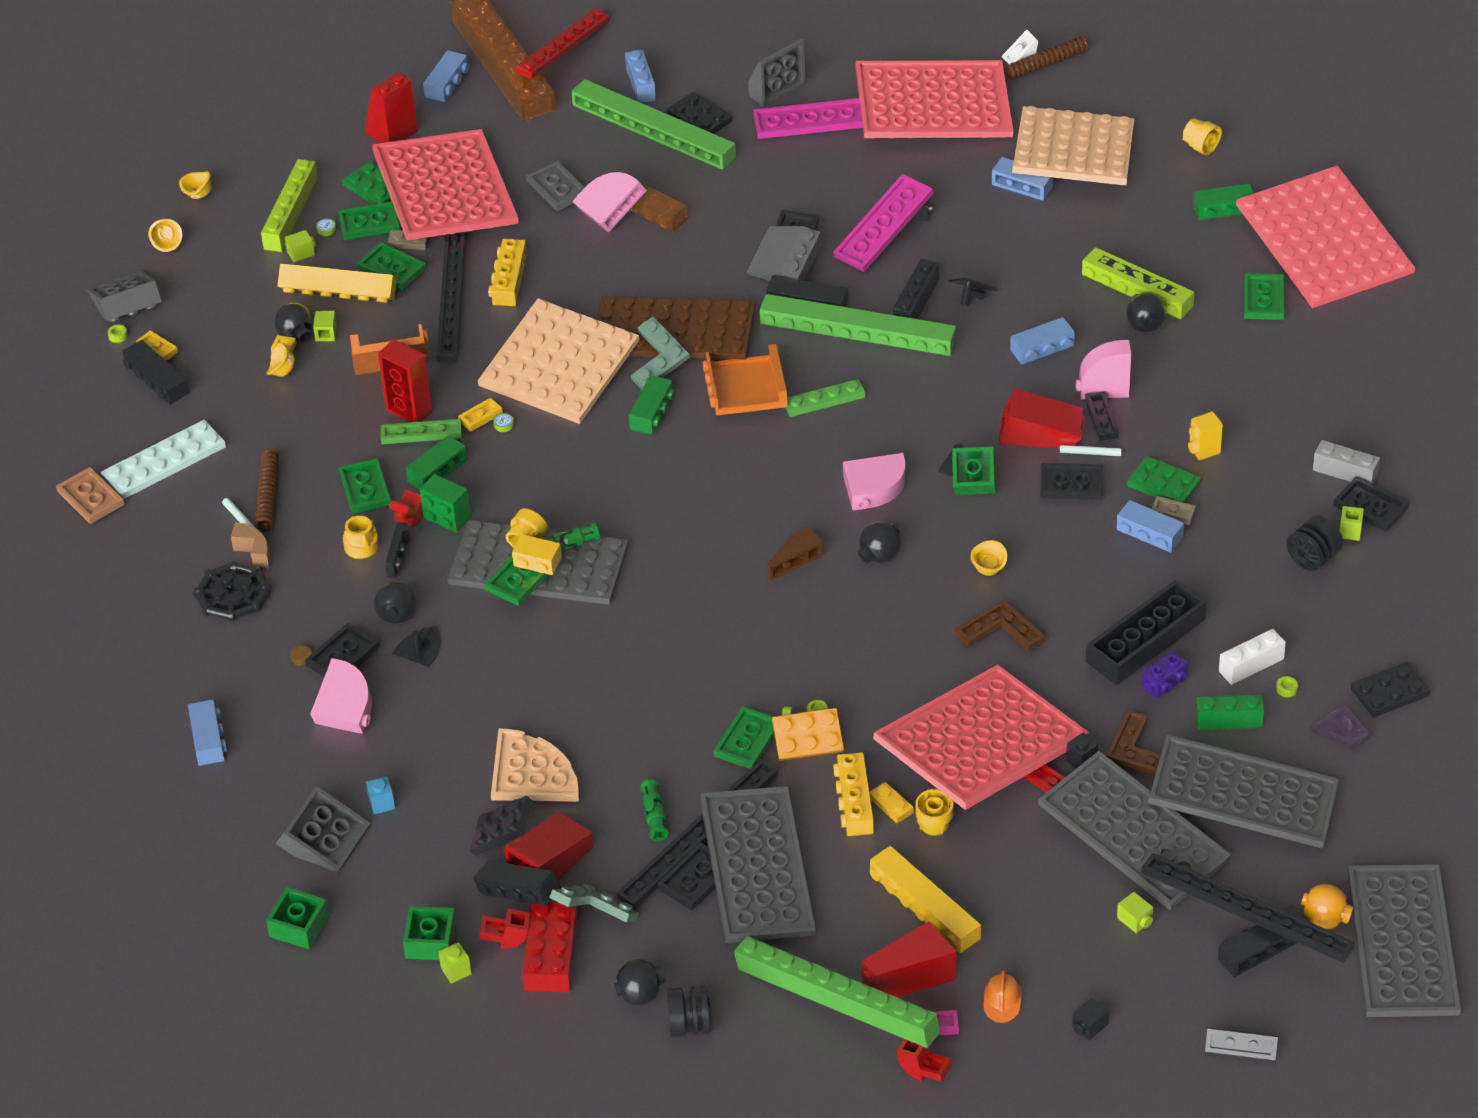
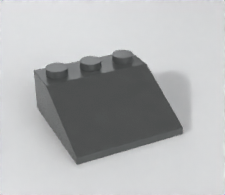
[748,39,806,107]
[747,226,823,281]
[87,271,161,322]
[276,786,370,872]

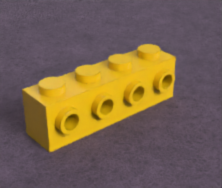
[489,239,527,306]
[833,752,873,836]

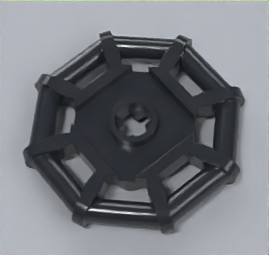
[193,561,272,621]

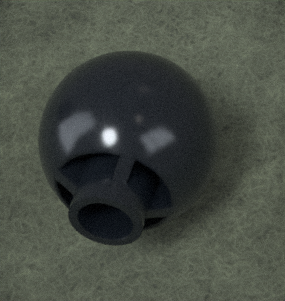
[1126,293,1166,332]
[275,303,314,343]
[857,521,901,564]
[374,582,416,624]
[614,959,666,1005]

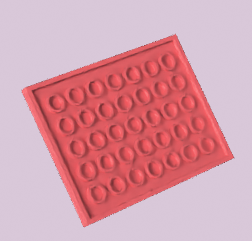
[855,60,1014,138]
[373,129,518,240]
[1236,165,1415,308]
[873,665,1090,810]

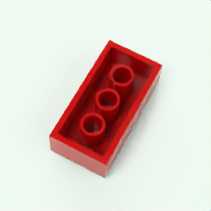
[378,339,432,423]
[522,902,578,992]

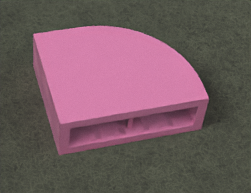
[573,172,647,233]
[1076,340,1131,400]
[843,453,905,510]
[311,658,372,734]

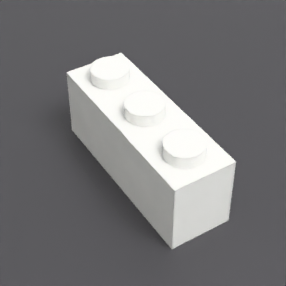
[1219,629,1286,685]

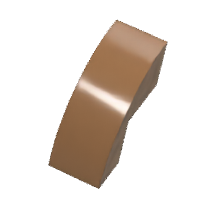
[231,522,270,568]

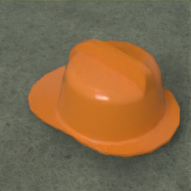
[983,970,1022,1023]

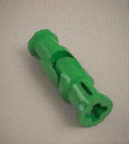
[545,522,600,552]
[640,779,669,841]

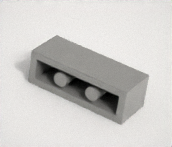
[1313,440,1380,484]

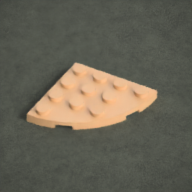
[491,728,579,802]

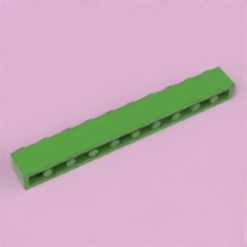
[572,79,736,170]
[760,294,956,356]
[734,936,940,1048]

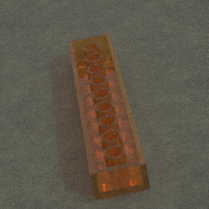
[449,0,556,121]

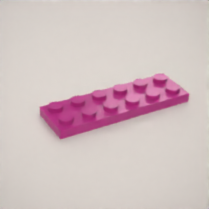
[753,98,863,139]
[833,174,934,272]

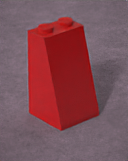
[365,72,418,143]
[998,388,1085,449]
[504,812,594,881]
[861,921,956,997]

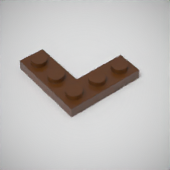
[955,600,1045,652]
[1106,709,1161,776]

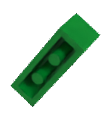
[1193,184,1254,220]
[629,375,675,434]
[406,435,467,490]
[1195,694,1264,730]

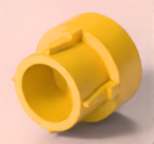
[1182,118,1222,155]
[506,509,548,548]
[343,516,379,559]
[916,789,954,835]

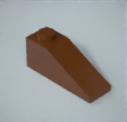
[767,527,823,581]

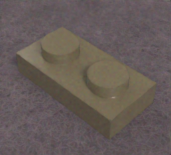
[388,230,429,250]
[1151,496,1196,526]

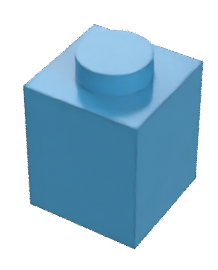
[366,776,395,815]

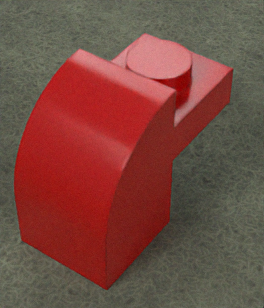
[389,490,423,527]
[479,909,530,949]
[896,1039,952,1082]

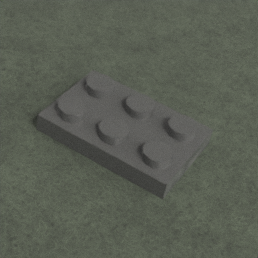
[526,161,585,211]

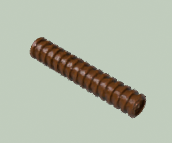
[1005,35,1089,80]
[255,449,279,531]

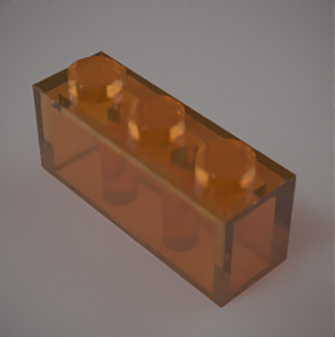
[630,184,688,232]

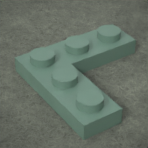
[631,316,690,390]
[550,884,639,922]

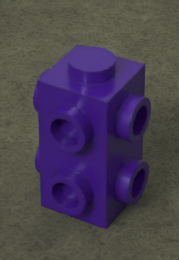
[1142,651,1188,699]

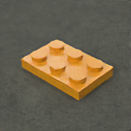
[772,708,844,761]

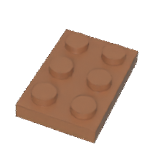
[56,467,124,524]

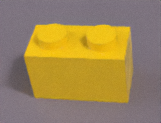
[1188,411,1223,460]
[512,534,562,575]

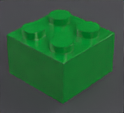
[952,447,996,495]
[420,474,471,533]
[266,887,330,950]
[403,906,457,960]

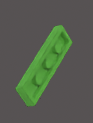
[785,379,865,417]
[381,419,462,444]

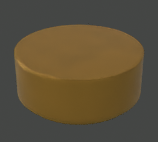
[290,645,312,666]

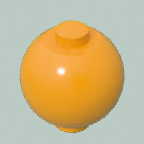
[1300,884,1353,929]

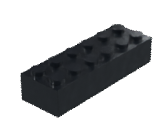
[1086,580,1207,685]

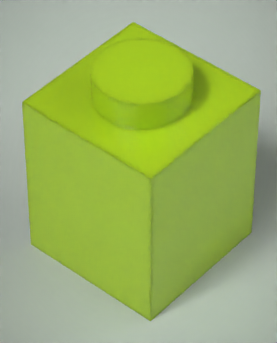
[285,230,316,262]
[313,311,337,341]
[1340,506,1364,541]
[1117,892,1153,933]
[438,942,471,984]

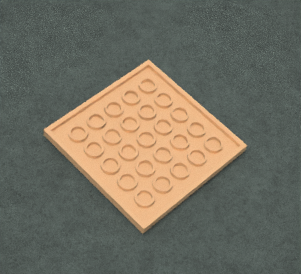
[1012,106,1134,185]
[478,299,639,424]

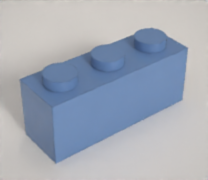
[423,50,469,102]
[625,50,656,103]
[992,157,1053,201]
[1010,317,1074,365]
[1117,500,1184,553]
[188,700,227,766]

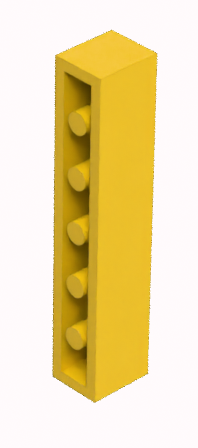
[277,264,397,303]
[870,846,981,953]

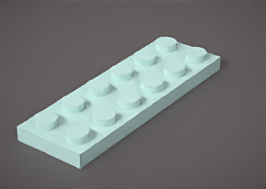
[100,419,226,499]

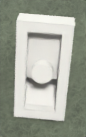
[1002,30,1038,64]

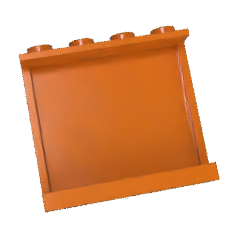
[350,324,429,375]
[703,344,788,416]

